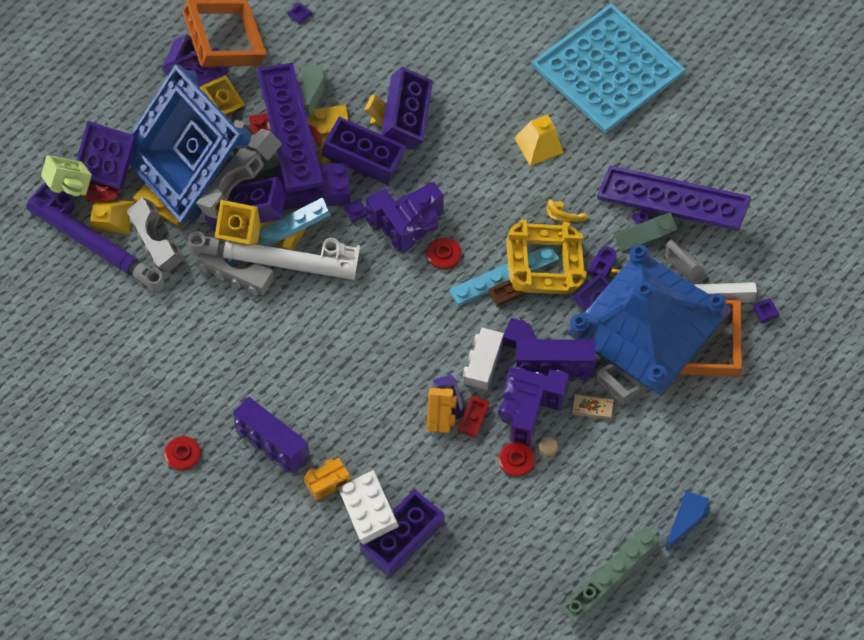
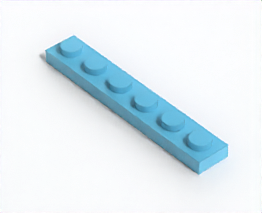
[226,198,331,266]
[449,245,559,306]

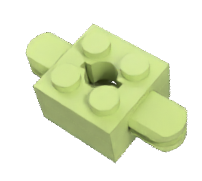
[41,155,92,196]

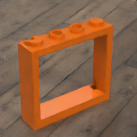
[182,0,267,67]
[679,300,741,377]

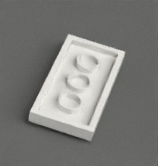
[338,470,399,544]

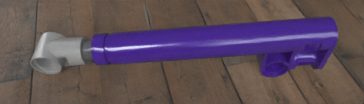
[26,182,164,292]

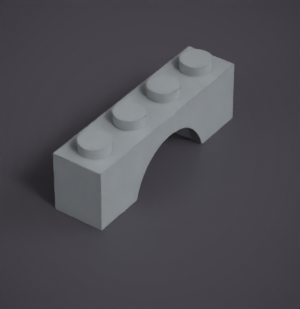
[233,120,282,161]
[196,148,264,219]
[127,197,185,271]
[196,253,274,296]

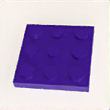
[76,121,138,190]

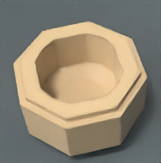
[538,437,558,457]

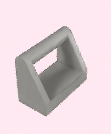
[665,240,705,282]
[596,364,646,406]

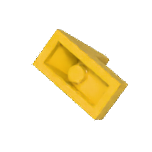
[365,94,386,127]

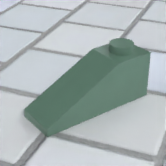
[301,64,328,118]
[614,212,678,252]

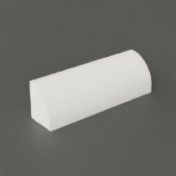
[694,282,757,303]

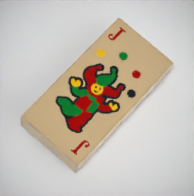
[572,394,614,420]

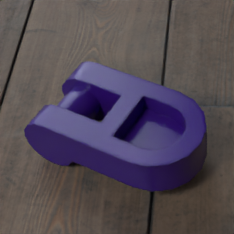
[587,247,617,278]

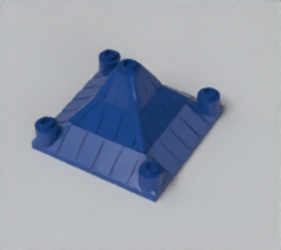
[130,64,251,223]
[568,244,731,396]

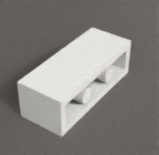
[462,327,504,391]

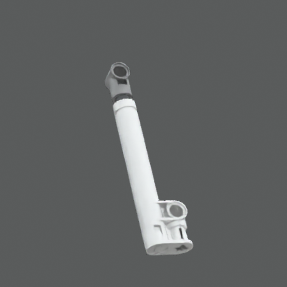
[188,232,360,280]

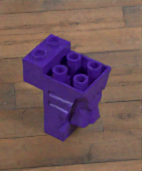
[365,181,444,254]
[498,367,569,447]

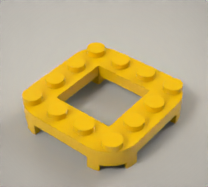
[506,220,586,294]

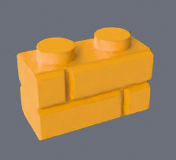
[427,388,457,433]
[304,458,351,502]

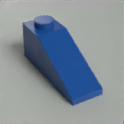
[666,491,711,550]

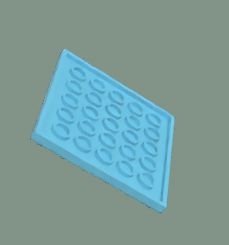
[531,4,685,133]

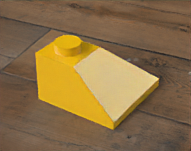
[200,75,245,115]
[514,115,563,166]
[90,200,135,234]
[215,200,261,245]

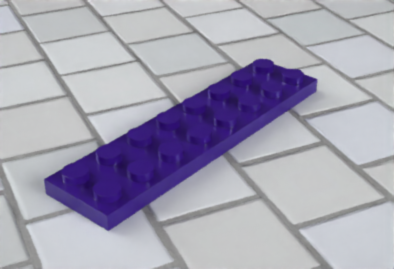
[257,63,323,193]
[597,165,751,231]

